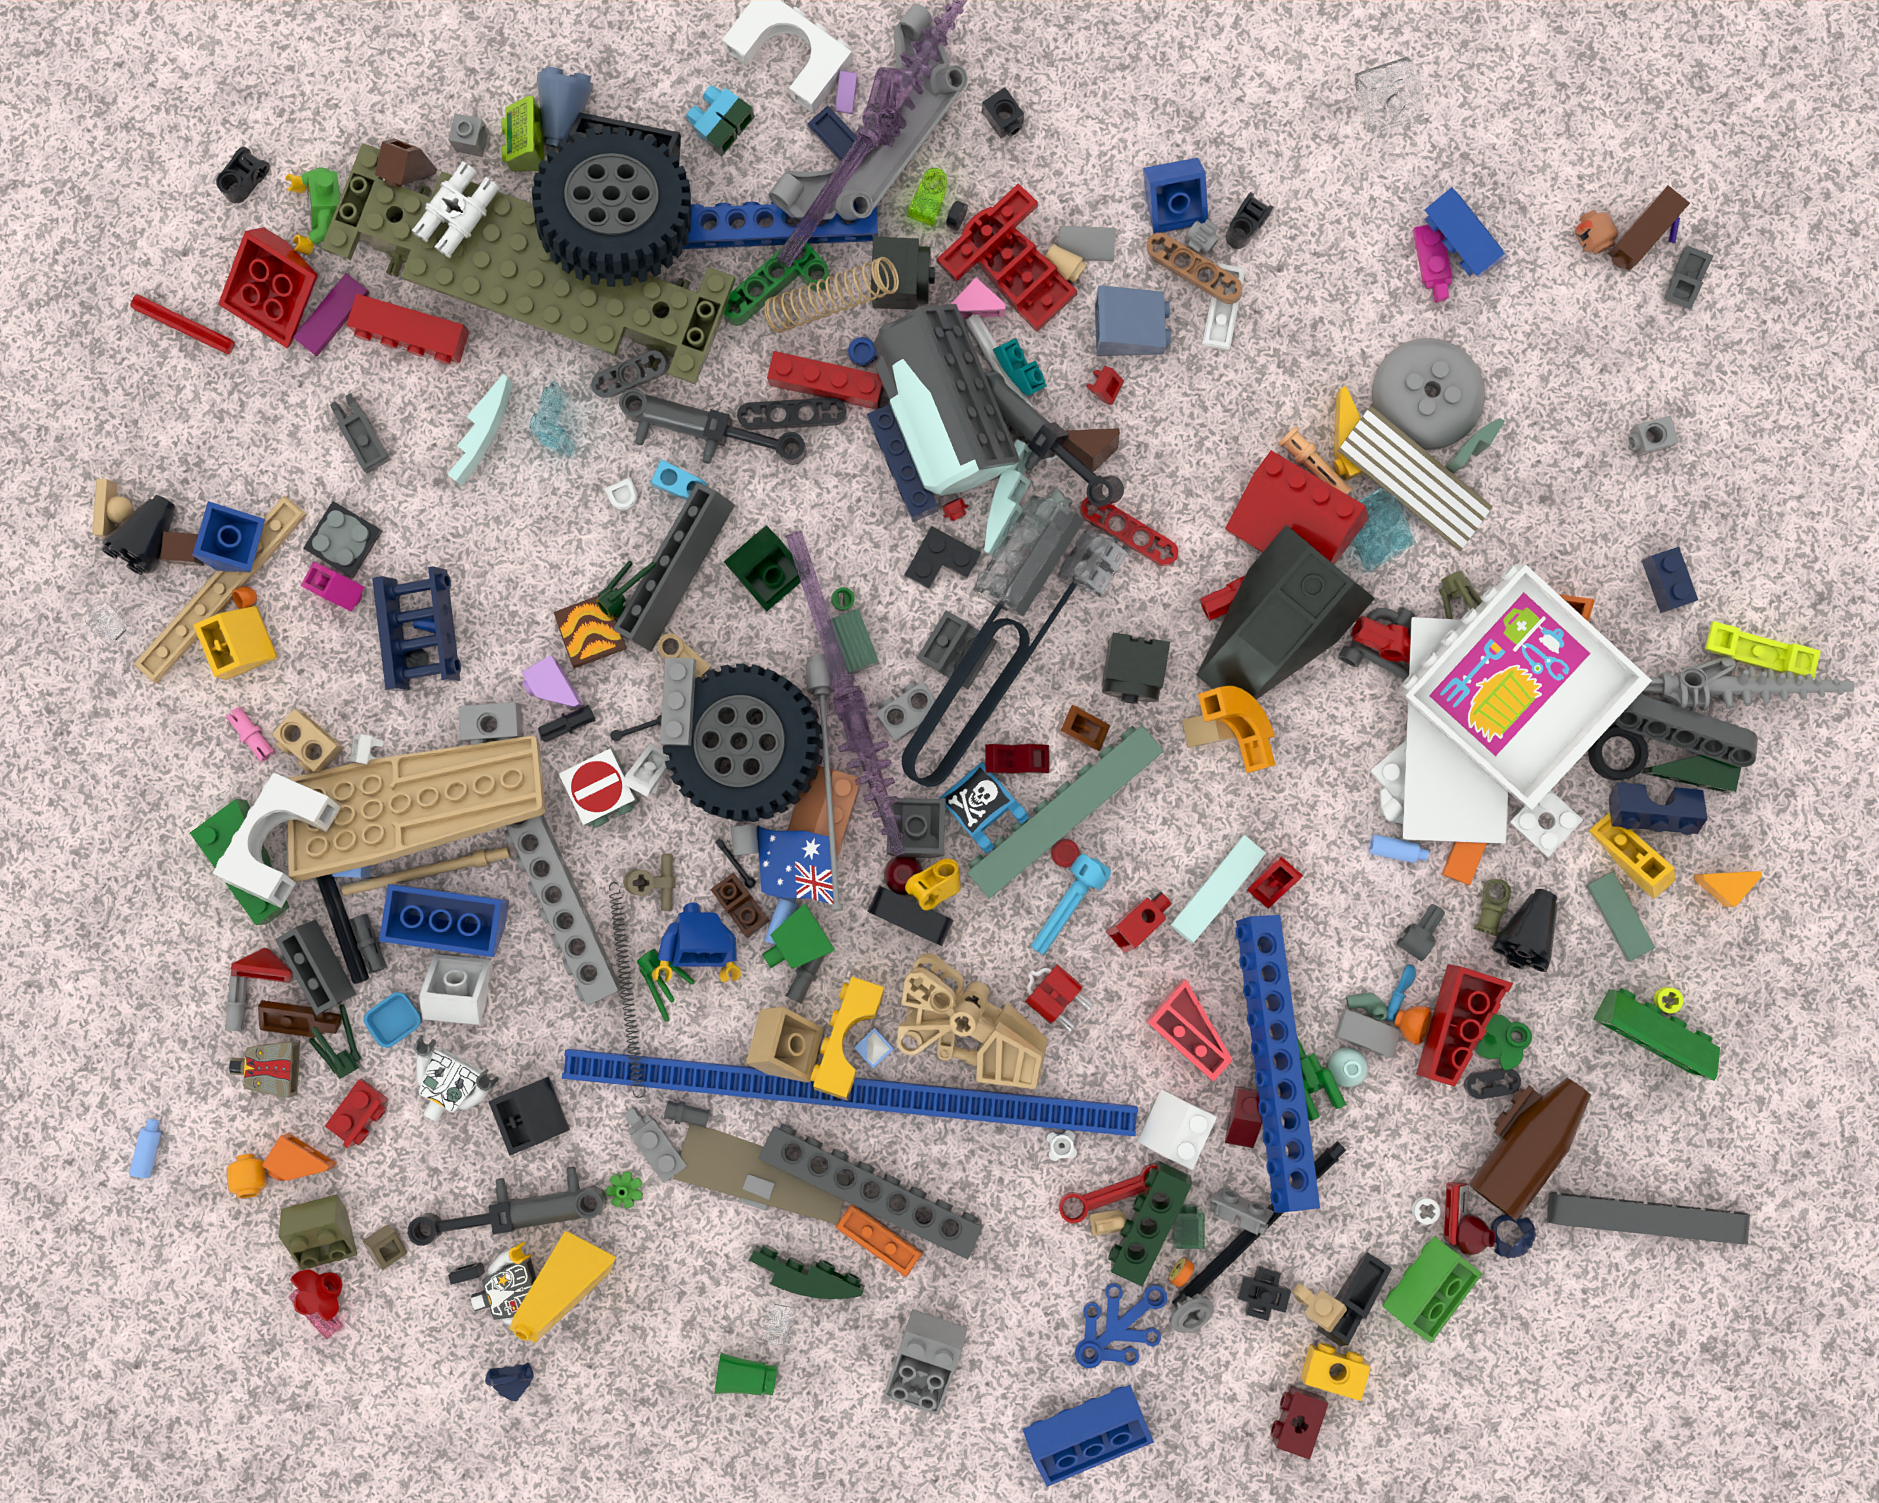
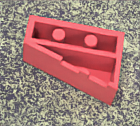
[1145,978,1233,1082]

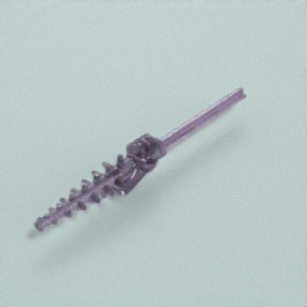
[776,0,967,268]
[786,531,905,857]

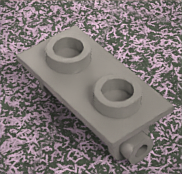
[1210,1188,1274,1235]

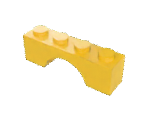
[810,976,885,1101]

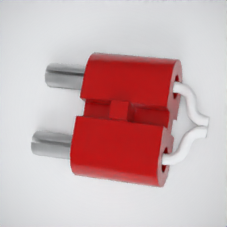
[1025,964,1094,1032]

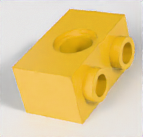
[1300,1342,1371,1401]

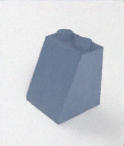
[1095,286,1171,356]

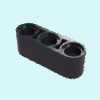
[867,885,954,946]

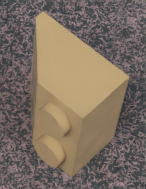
[746,1006,824,1083]

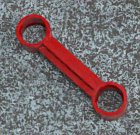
[1059,1163,1161,1223]

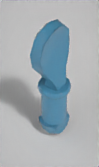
[1386,964,1416,1022]

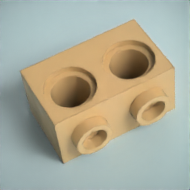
[272,709,345,773]

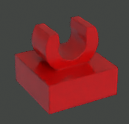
[1086,366,1124,405]

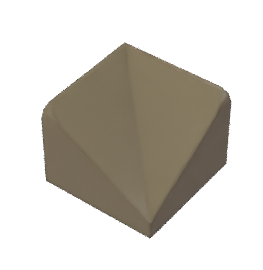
[363,1225,407,1270]

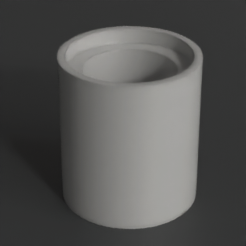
[730,824,759,856]

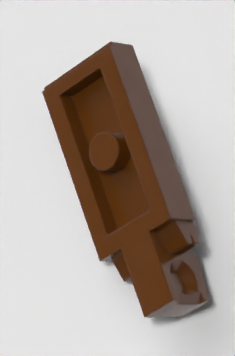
[258,1000,342,1038]

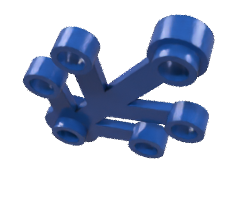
[1075,1283,1167,1368]

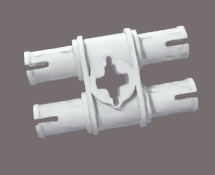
[411,161,500,258]

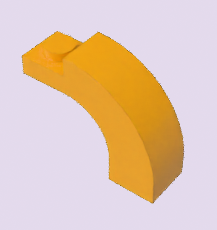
[1198,686,1276,773]

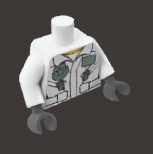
[414,1035,499,1121]

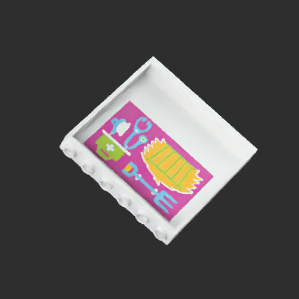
[1399,563,1652,810]

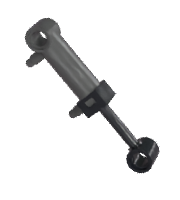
[984,371,1124,507]
[619,389,807,465]
[407,1166,607,1246]

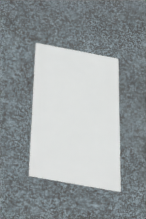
[1403,617,1508,843]

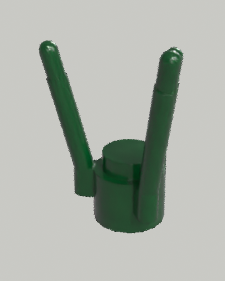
[596,561,656,618]
[309,1004,361,1079]

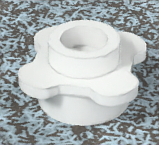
[1047,1130,1077,1161]

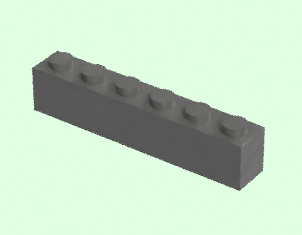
[613,482,735,652]

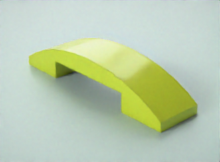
[1705,621,1821,678]

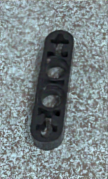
[737,398,847,430]

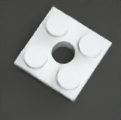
[1509,790,1583,857]

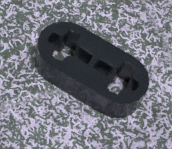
[1464,1068,1521,1099]

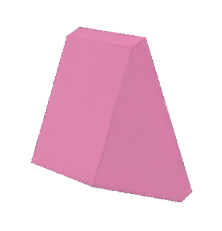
[951,277,1005,318]

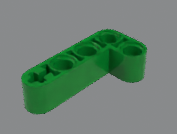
[724,238,830,326]

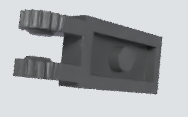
[330,393,391,473]

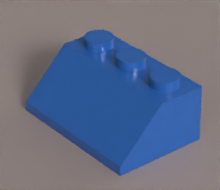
[1424,187,1509,277]

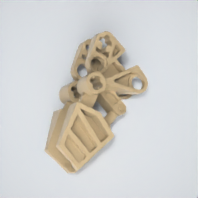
[897,953,1048,1089]

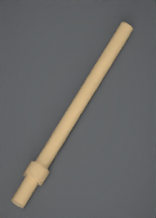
[342,846,511,896]

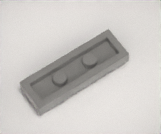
[660,658,696,746]

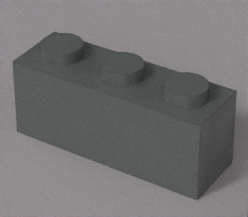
[275,919,357,1015]

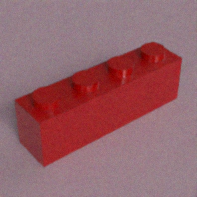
[346,293,470,365]
[767,351,884,410]

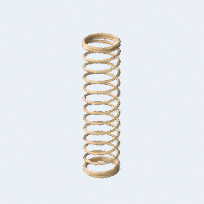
[764,257,899,333]

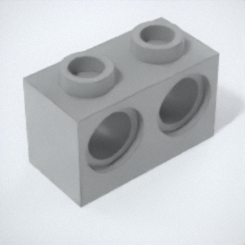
[876,681,936,743]

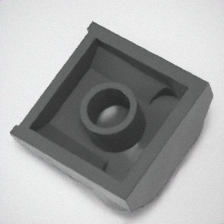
[887,797,946,858]

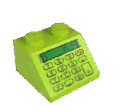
[501,96,545,171]

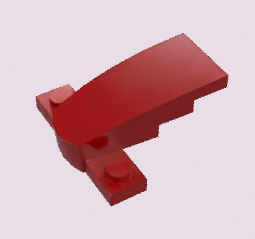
[936,183,1078,332]

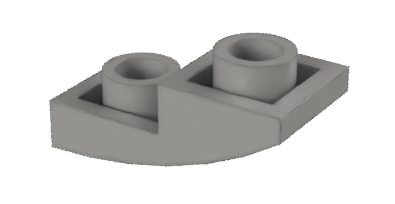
[1334,1009,1401,1058]

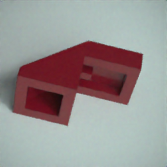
[985,744,1049,774]

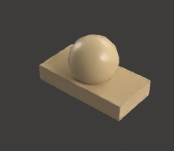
[92,479,134,539]

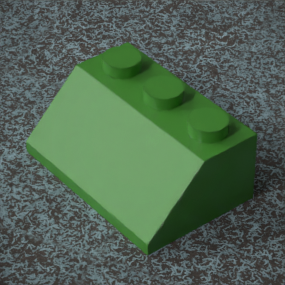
[1382,1236,1482,1343]

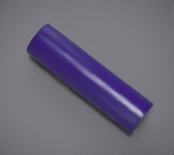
[1668,217,1680,243]

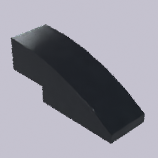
[1316,1252,1392,1346]

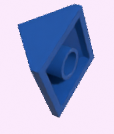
[192,501,265,572]

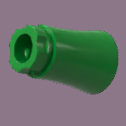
[714,1352,777,1396]

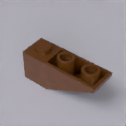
[375,138,437,187]

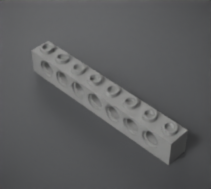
[504,814,623,1005]

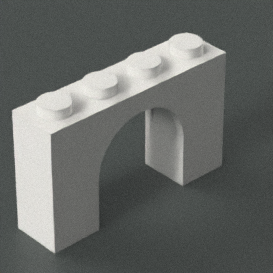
[722,0,853,114]
[213,773,341,908]

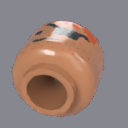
[1575,210,1618,255]

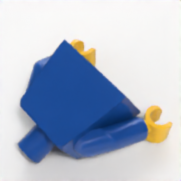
[652,902,741,982]

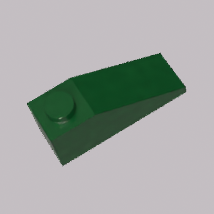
[1642,755,1741,793]

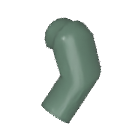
[1346,992,1388,1021]

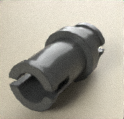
[664,1100,710,1128]

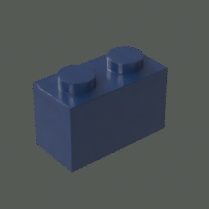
[1641,547,1698,614]

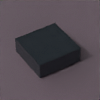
[448,1262,485,1285]

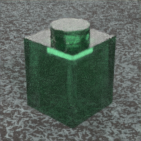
[1173,1204,1205,1249]

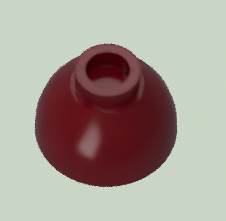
[884,857,923,895]
[1457,1214,1496,1255]

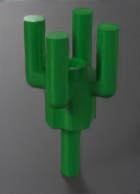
[1297,1036,1347,1121]

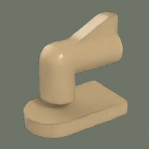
[1088,1210,1127,1236]

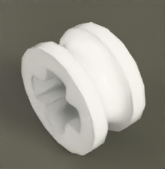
[1412,1197,1440,1225]

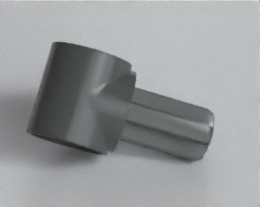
[1396,904,1445,961]

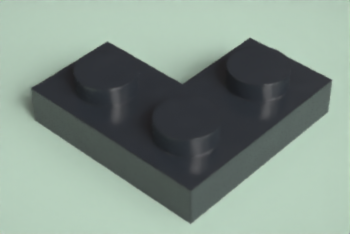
[904,526,981,589]

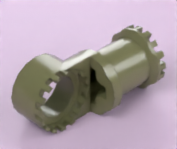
[1473,879,1512,936]

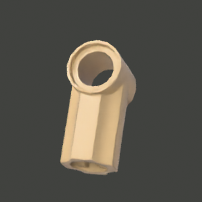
[658,633,711,678]

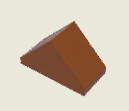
[1059,705,1110,751]

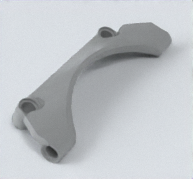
[768,3,968,221]

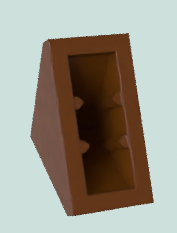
[1063,428,1120,472]

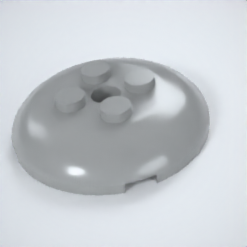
[1372,338,1485,449]

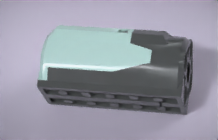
[873,304,1020,496]

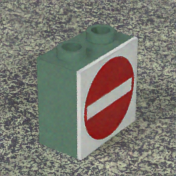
[559,748,639,828]

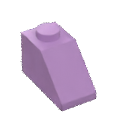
[521,655,584,709]

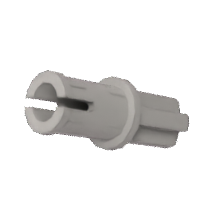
[224,976,248,1031]

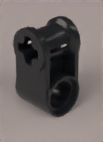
[216,146,270,203]
[1226,192,1274,249]

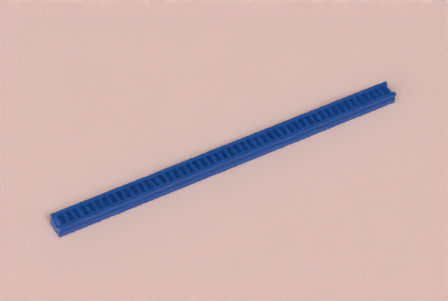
[562,1049,1138,1137]

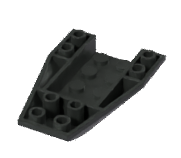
[1196,525,1375,700]

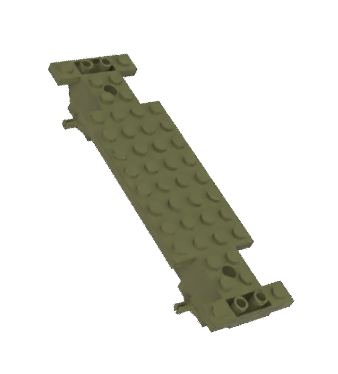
[321,143,736,385]

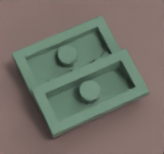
[1445,418,1505,474]

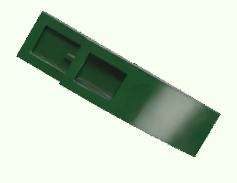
[749,1244,865,1299]

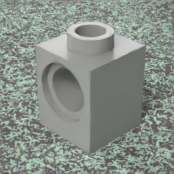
[448,113,489,157]
[1628,415,1679,457]

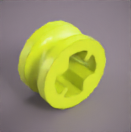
[1654,987,1683,1013]

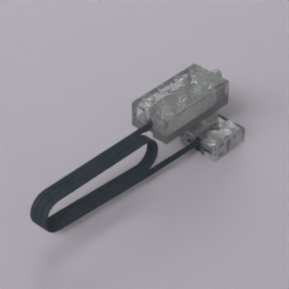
[901,488,1131,787]

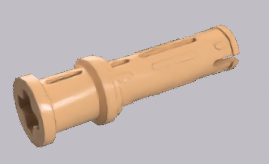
[1278,426,1352,494]

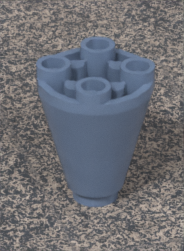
[537,66,593,148]

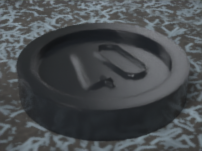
[405,649,429,668]

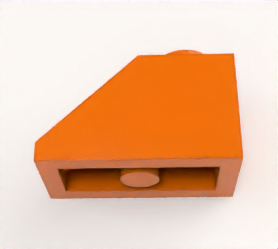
[262,1133,337,1181]

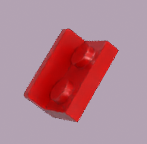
[325,1079,388,1148]

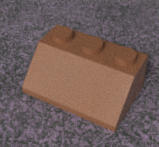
[787,765,863,861]

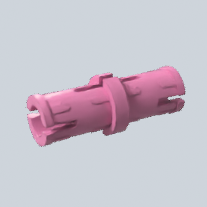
[226,707,276,762]

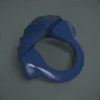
[1491,1214,1536,1259]
[485,1362,534,1402]

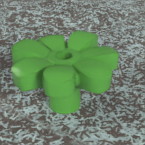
[606,1171,643,1209]

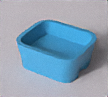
[364,992,422,1048]

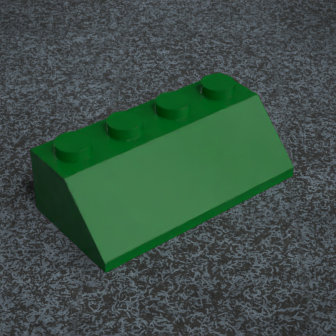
[1593,988,1720,1081]

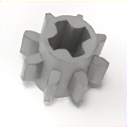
[1184,219,1220,255]

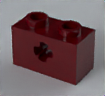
[1270,1385,1329,1460]

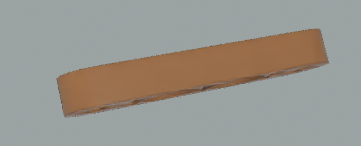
[1147,233,1242,304]

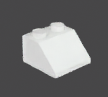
[419,954,491,1025]
[1137,1089,1217,1170]

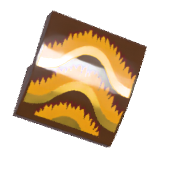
[554,596,627,669]

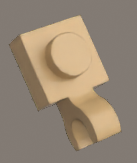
[1292,1283,1347,1333]

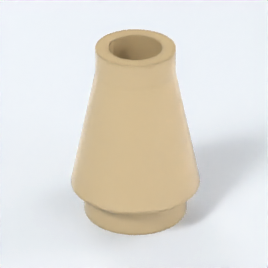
[1045,244,1087,283]

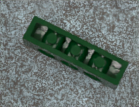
[1108,1161,1192,1287]

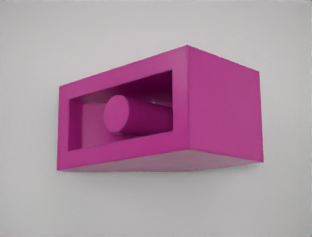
[300,561,364,612]

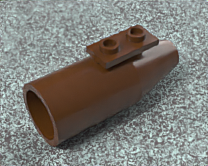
[1468,1078,1591,1221]

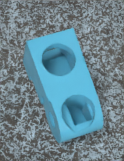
[651,459,708,501]

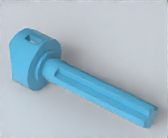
[1031,854,1111,955]

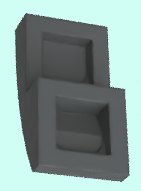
[1664,245,1713,309]

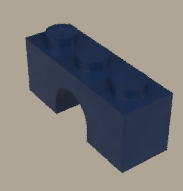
[1609,782,1708,835]

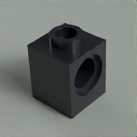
[982,87,1024,139]

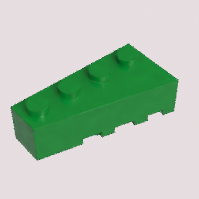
[190,799,290,925]

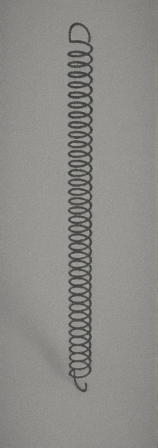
[609,882,646,1098]

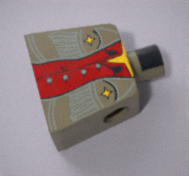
[229,1040,301,1098]

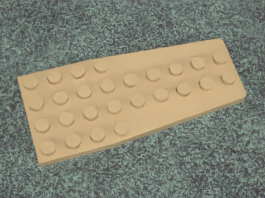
[287,736,546,882]

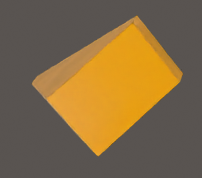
[1694,871,1762,907]

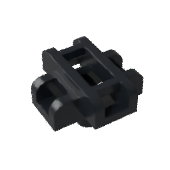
[1237,1265,1291,1321]

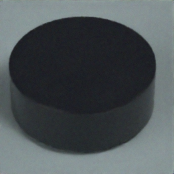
[946,200,968,231]

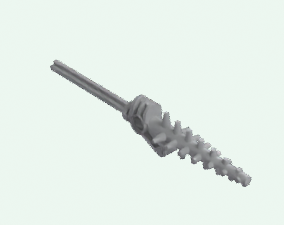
[1641,656,1855,711]

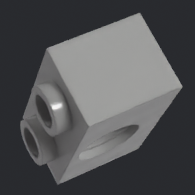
[459,702,523,745]

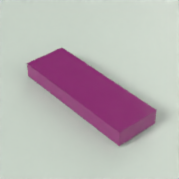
[293,273,370,356]

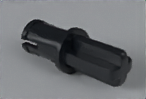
[538,704,596,742]

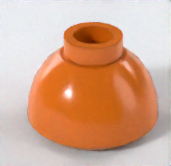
[1395,1006,1432,1046]

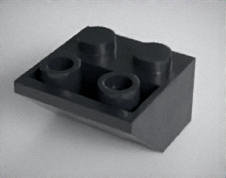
[488,1076,570,1156]

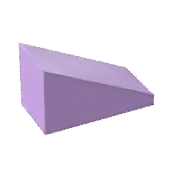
[835,71,858,114]

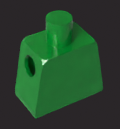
[762,904,835,969]

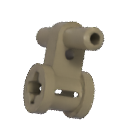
[623,854,676,911]

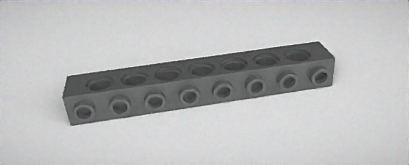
[758,1124,983,1260]

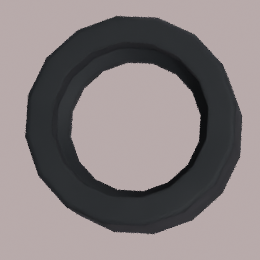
[1588,726,1649,781]

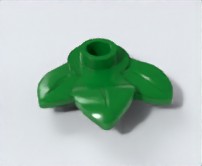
[1476,1014,1532,1071]

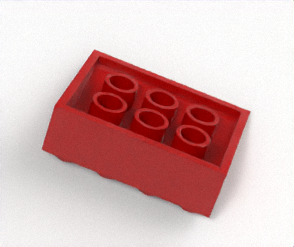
[1225,450,1369,565]

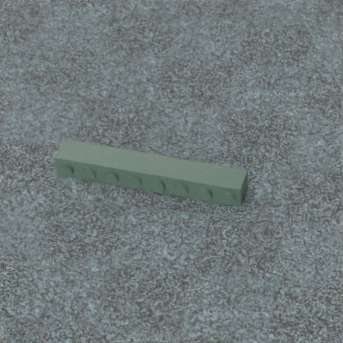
[967,725,1164,899]

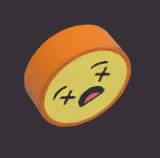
[1168,1257,1195,1287]

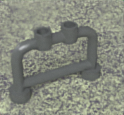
[1338,607,1415,680]

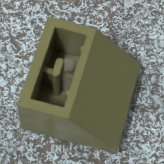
[279,1194,357,1270]

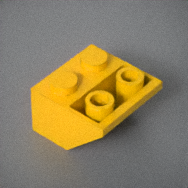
[193,606,278,680]

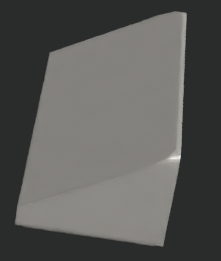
[1058,226,1116,261]

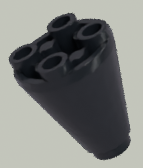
[101,495,176,575]
[1492,889,1558,972]

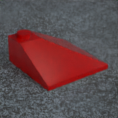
[218,227,318,348]

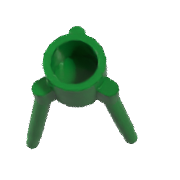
[637,949,695,1022]

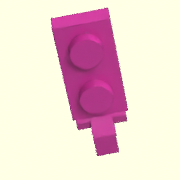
[1413,225,1452,303]

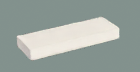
[1201,263,1246,352]

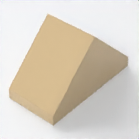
[1182,715,1236,748]

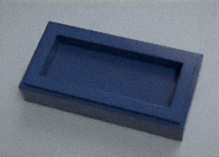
[807,105,865,163]

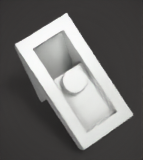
[622,744,670,797]

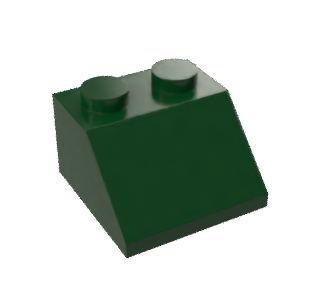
[724,525,809,612]

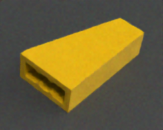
[510,1230,616,1343]

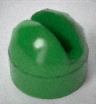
[831,587,855,611]

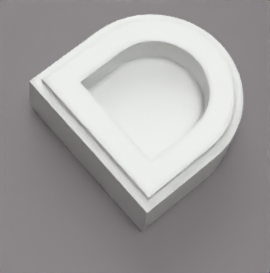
[604,478,638,511]

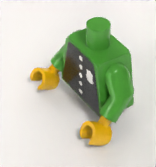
[285,167,340,255]

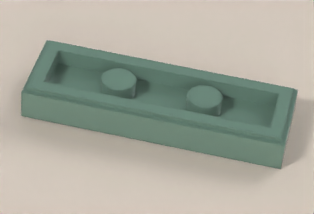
[1586,872,1655,961]

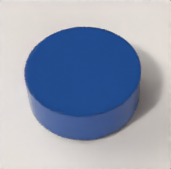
[848,337,876,367]

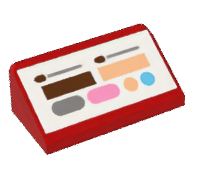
[1443,1182,1468,1245]

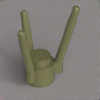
[1439,571,1482,619]

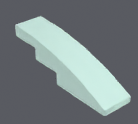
[448,374,513,486]
[984,440,1032,560]
[1170,835,1266,944]

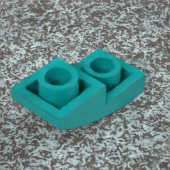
[993,338,1047,396]

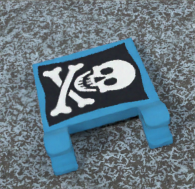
[939,762,1029,853]

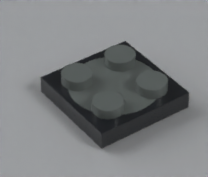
[303,501,383,578]

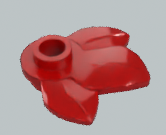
[290,1269,343,1322]

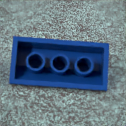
[379,884,509,957]
[1023,1385,1154,1487]

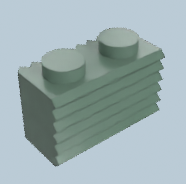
[824,608,880,676]

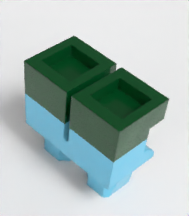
[686,85,755,157]

